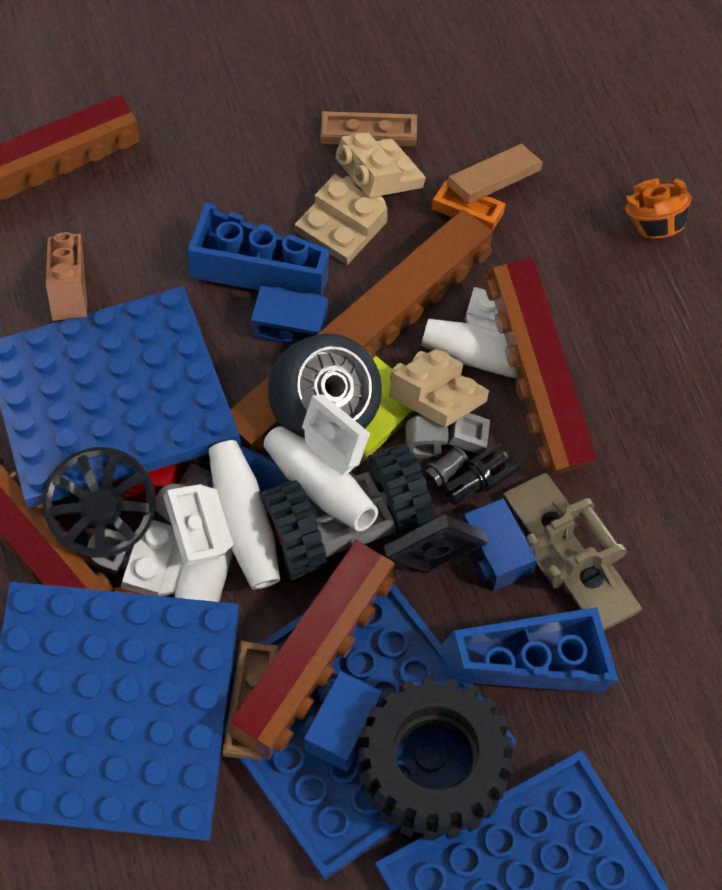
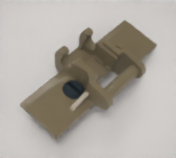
[503,472,642,631]

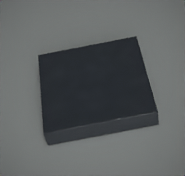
[384,514,488,573]

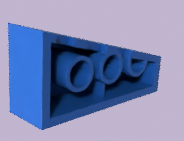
[188,201,329,297]
[442,607,619,693]

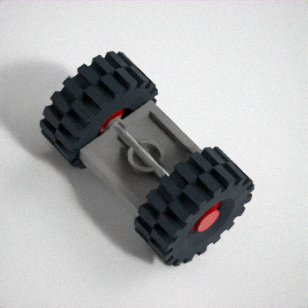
[260,444,435,580]

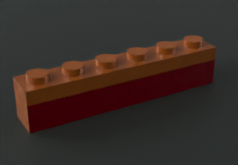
[0,94,140,200]
[485,257,597,476]
[0,455,113,591]
[229,540,395,760]

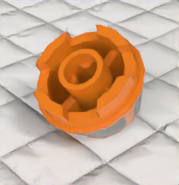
[625,178,692,239]

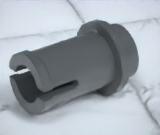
[423,446,469,489]

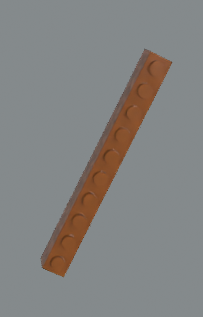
[230,209,493,454]

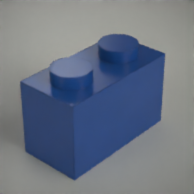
[251,286,328,345]
[463,498,537,591]
[301,671,383,772]

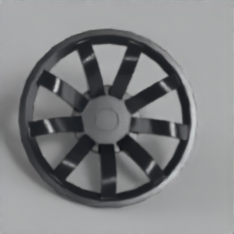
[43,447,156,558]

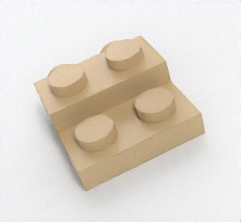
[336,132,426,198]
[294,174,388,265]
[389,349,489,428]

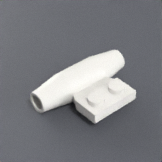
[421,287,518,379]
[264,394,378,531]
[163,440,280,590]
[121,517,233,602]

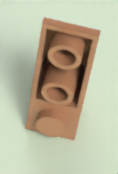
[46,232,87,321]

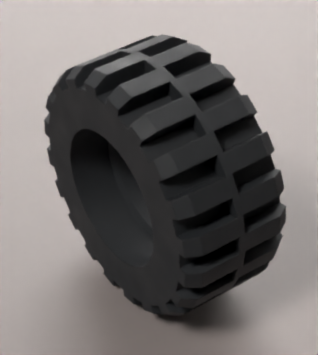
[358,676,513,841]

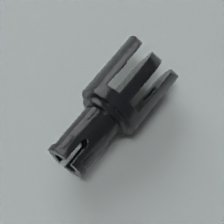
[442,440,522,506]

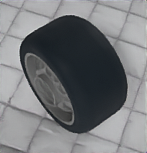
[268,333,382,439]

